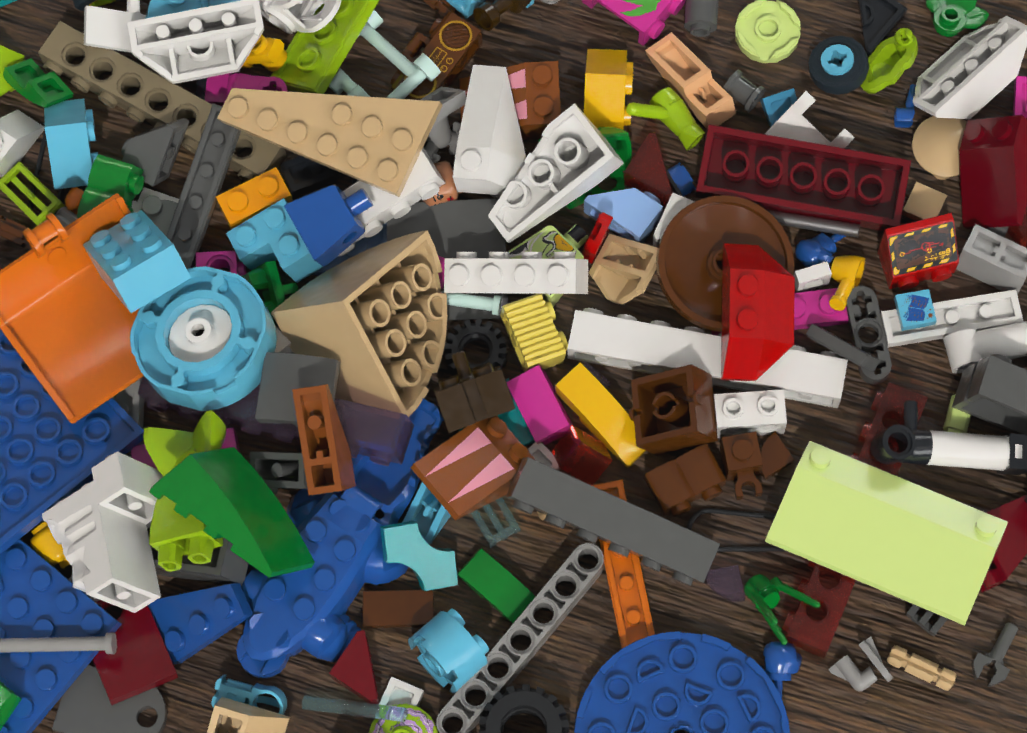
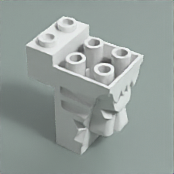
[42,451,163,613]

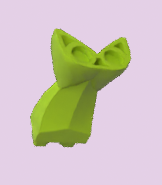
[143,410,226,572]

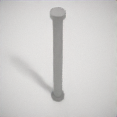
[0,632,117,654]

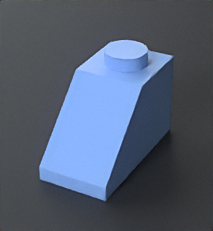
[584,188,663,243]

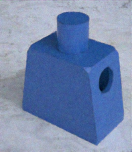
[284,185,373,267]

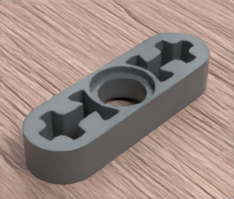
[846,286,892,385]

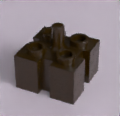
[434,351,516,433]

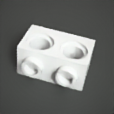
[714,389,787,438]

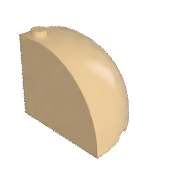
[271,230,448,421]

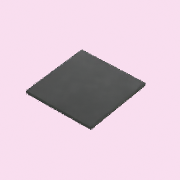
[386,198,508,321]

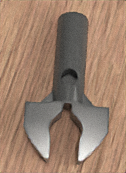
[971,622,1018,687]

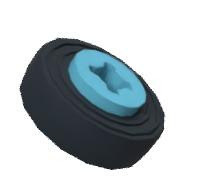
[808,36,869,95]

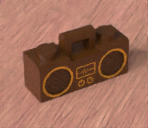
[391,11,483,100]

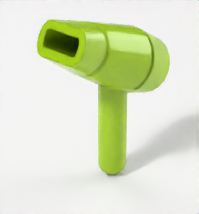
[626,87,706,150]

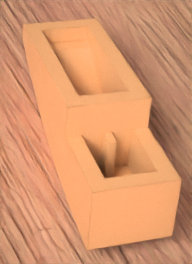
[645,32,736,130]

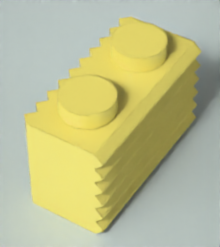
[500,294,568,372]

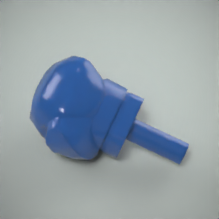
[795,233,846,267]
[763,641,802,699]

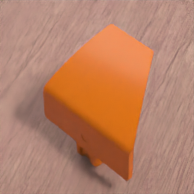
[0,193,144,424]

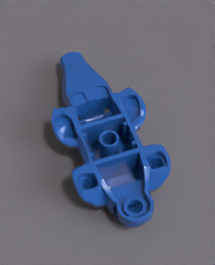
[237,398,443,678]

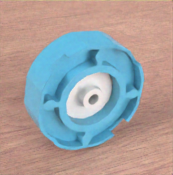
[130,266,277,411]

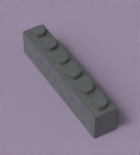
[506,457,720,586]

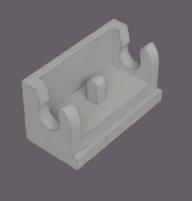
[956,224,1027,295]

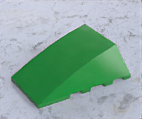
[149,447,315,578]

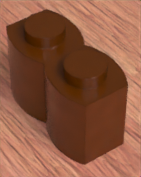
[645,444,726,517]

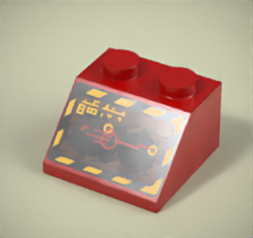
[878,213,959,290]

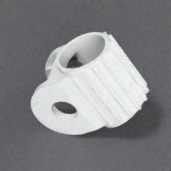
[259,0,342,34]

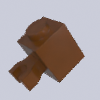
[720,431,763,500]

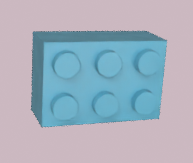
[83,210,191,313]

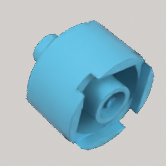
[408,608,489,694]

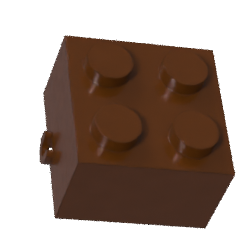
[629,364,718,455]

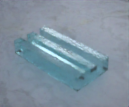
[470,497,521,548]

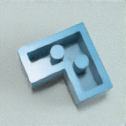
[44,98,98,190]
[226,198,323,283]

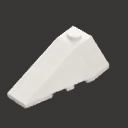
[488,103,624,243]

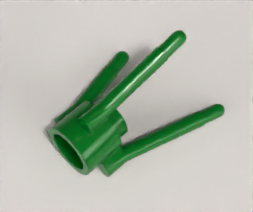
[744,574,820,645]

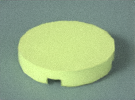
[735,0,801,63]

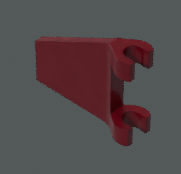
[980,495,1027,593]

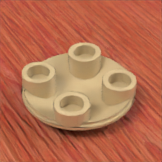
[911,116,967,180]

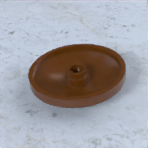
[656,195,794,332]

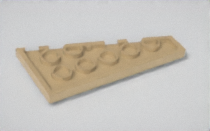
[217,88,443,197]

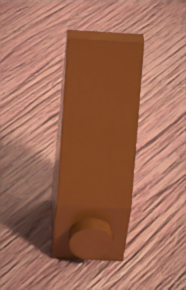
[292,384,356,495]

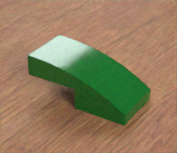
[3,58,74,108]
[457,548,536,623]

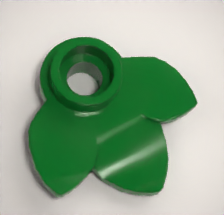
[925,0,989,37]

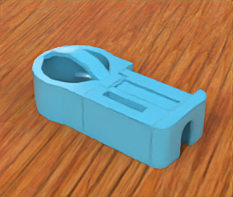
[211,674,287,715]

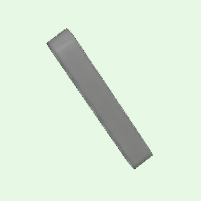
[436,543,604,733]

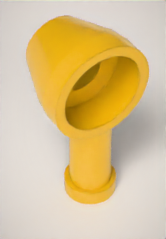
[829,255,865,311]

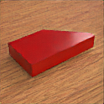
[582,212,613,264]

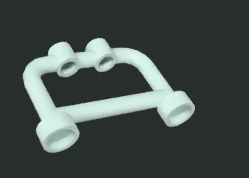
[329,10,441,99]

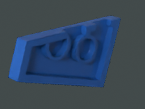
[147,583,253,664]

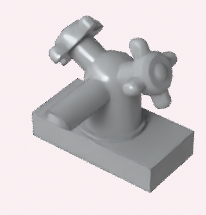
[420,86,466,163]

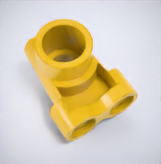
[241,35,287,72]

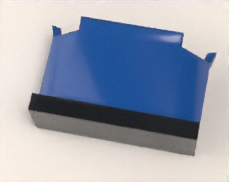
[663,162,697,197]

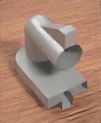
[828,636,894,692]

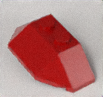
[721,243,795,381]

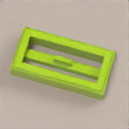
[0,161,65,225]

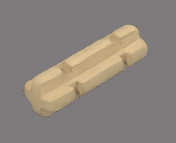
[887,645,957,691]

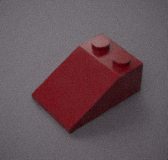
[959,115,1027,229]

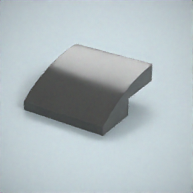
[255,352,340,428]

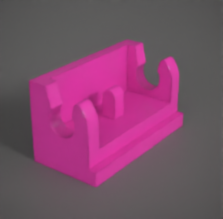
[506,365,576,445]

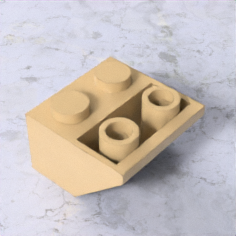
[207,697,290,733]

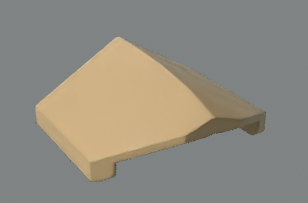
[589,234,658,305]

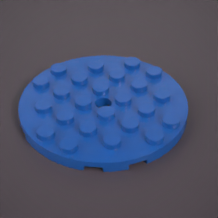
[574,631,790,733]

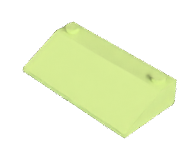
[765,441,1008,626]

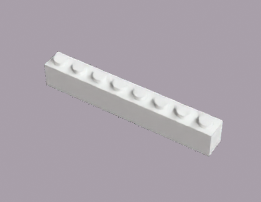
[567,308,848,408]

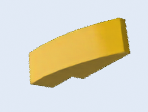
[555,362,646,468]

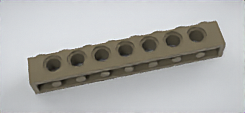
[38,21,287,182]

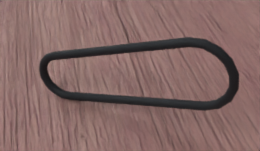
[686,508,786,552]

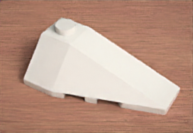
[453,65,526,195]

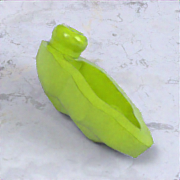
[861,28,918,94]

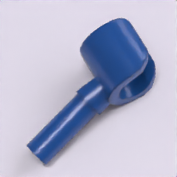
[894,84,916,128]

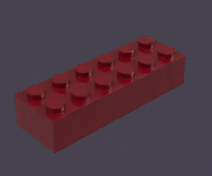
[696,124,911,231]

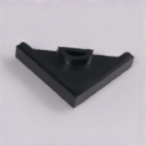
[857,0,907,57]

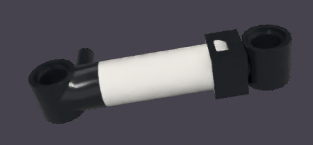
[871,400,1027,475]

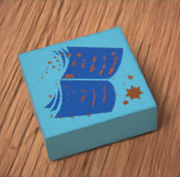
[894,289,937,331]

